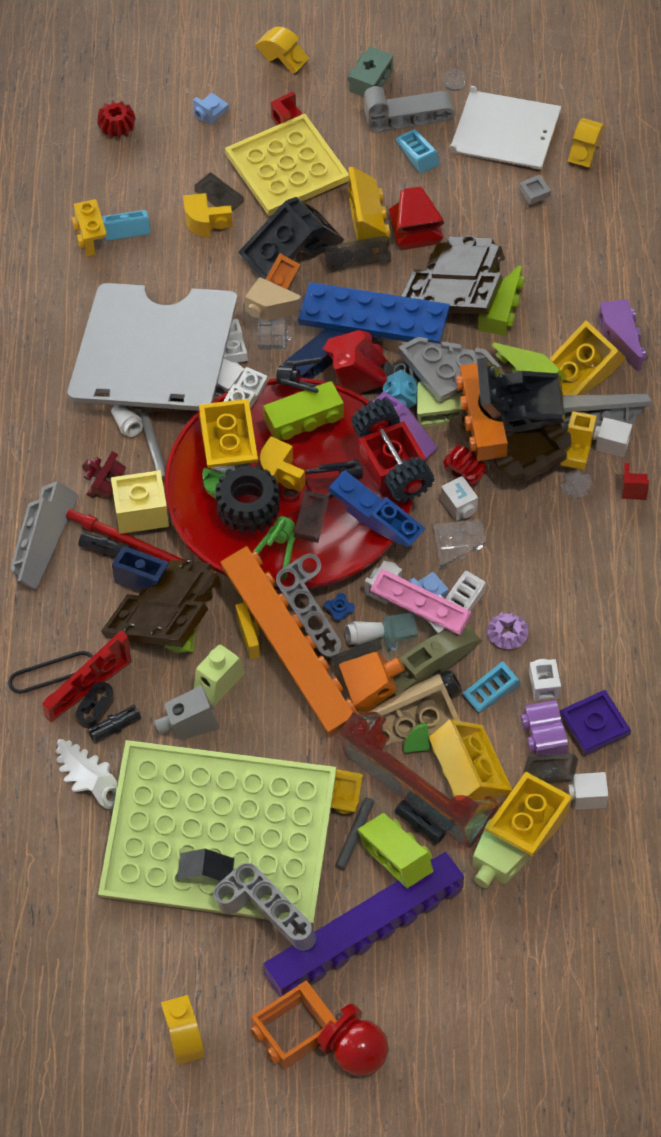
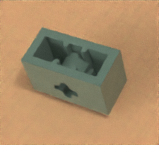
[347,46,393,97]

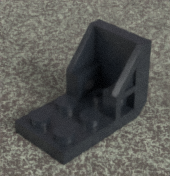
[238,197,345,279]
[477,357,565,432]

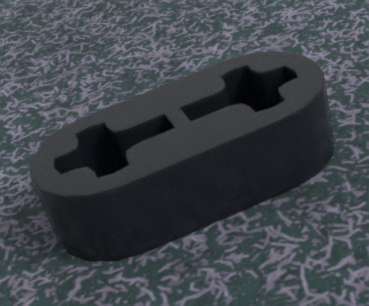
[76,682,114,729]

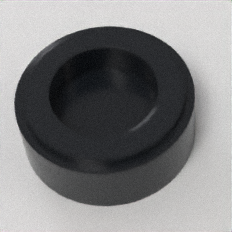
[441,670,462,697]

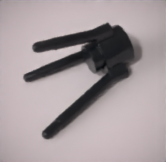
[276,357,323,393]
[305,459,363,507]

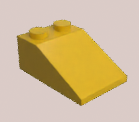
[550,320,626,395]
[199,399,258,468]
[485,772,572,856]

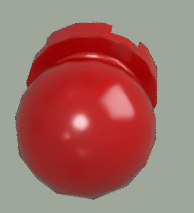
[317,1003,389,1076]

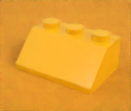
[348,167,390,251]
[429,719,513,806]

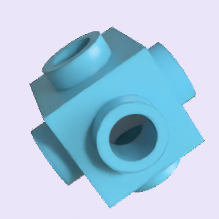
[383,370,418,408]

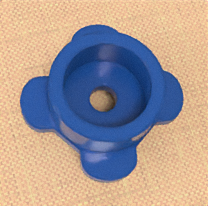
[324,593,355,621]

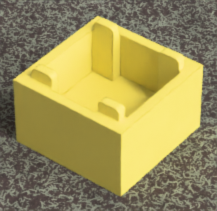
[111,470,169,534]

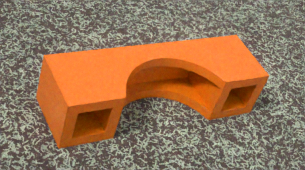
[456,363,508,461]

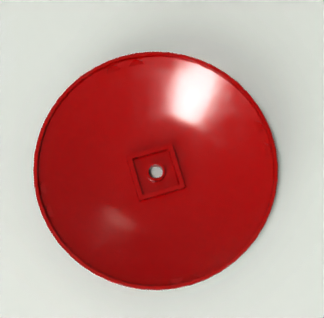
[164,378,413,590]

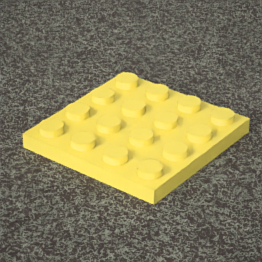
[225,114,349,216]

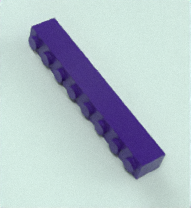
[263,851,464,997]

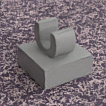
[519,175,551,206]

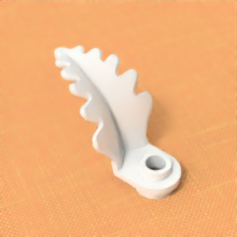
[56,739,118,809]

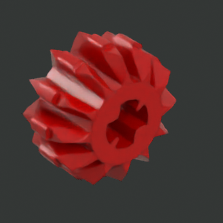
[97,101,136,139]
[443,445,486,487]

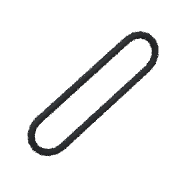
[8,651,93,693]

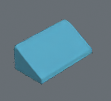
[102,210,151,241]

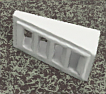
[446,571,486,611]

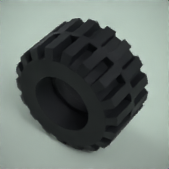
[215,464,280,534]

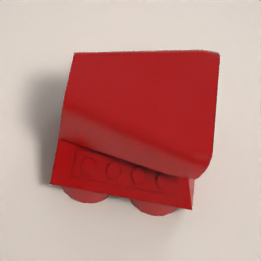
[388,187,444,250]
[323,330,388,394]

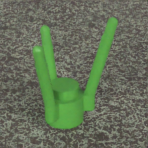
[253,516,297,580]

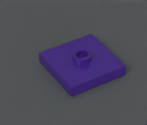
[559,690,631,756]

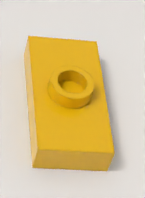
[235,602,260,660]

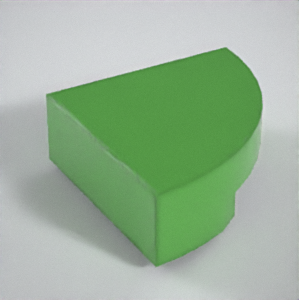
[203,468,226,498]
[403,722,430,753]

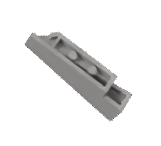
[562,394,652,430]
[10,481,78,589]

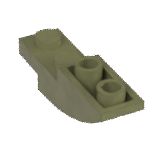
[393,625,482,696]

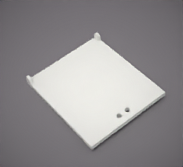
[449,86,561,170]

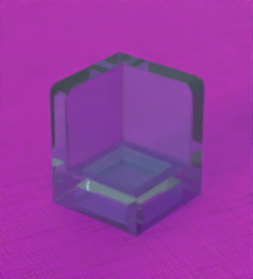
[383,613,418,652]

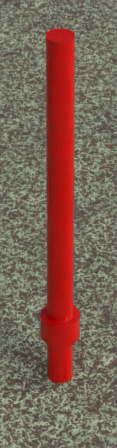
[66,509,184,563]

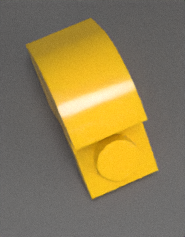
[255,27,310,74]
[568,118,606,168]
[183,193,233,237]
[560,411,597,470]
[260,437,305,492]
[161,995,205,1065]

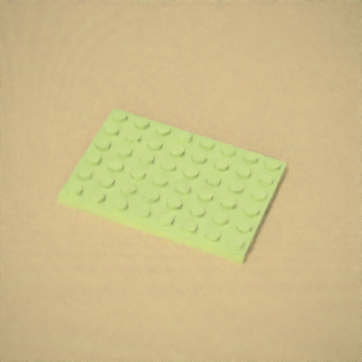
[98,740,337,926]

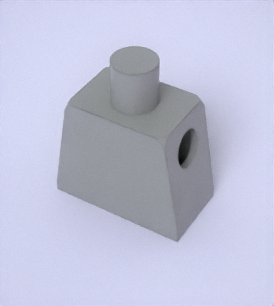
[154,686,220,740]

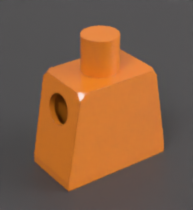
[339,652,405,714]

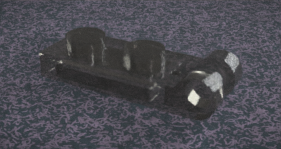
[324,236,392,272]

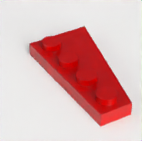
[42,630,132,722]

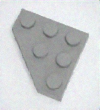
[398,337,500,402]

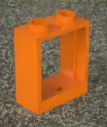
[250,980,337,1070]

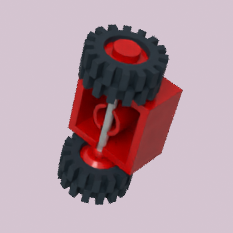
[351,398,435,502]

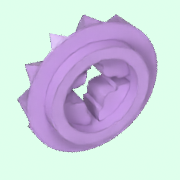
[487,612,528,649]

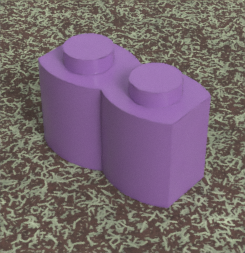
[521,700,568,760]

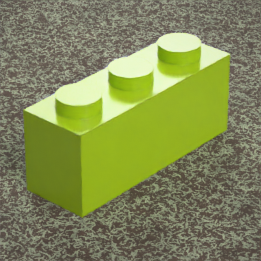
[263,381,344,440]
[357,813,434,888]

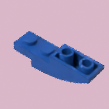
[328,470,426,547]

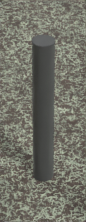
[335,797,374,871]

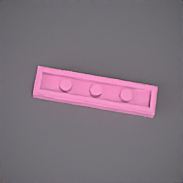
[370,569,472,636]

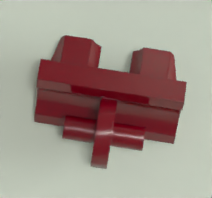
[82,451,127,499]

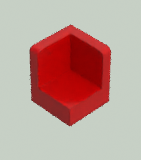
[270,91,303,125]
[622,463,649,500]

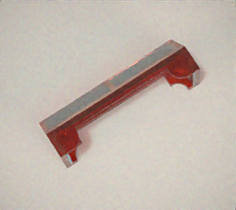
[339,711,500,848]

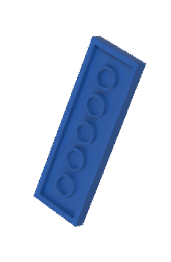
[298,282,450,344]

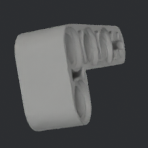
[364,86,455,132]
[276,554,341,656]
[213,863,316,951]

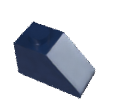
[112,546,169,591]

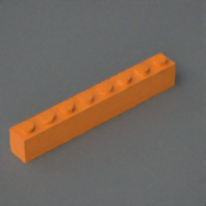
[221,546,357,738]

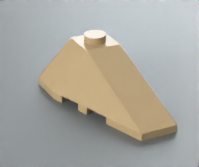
[347,674,460,749]

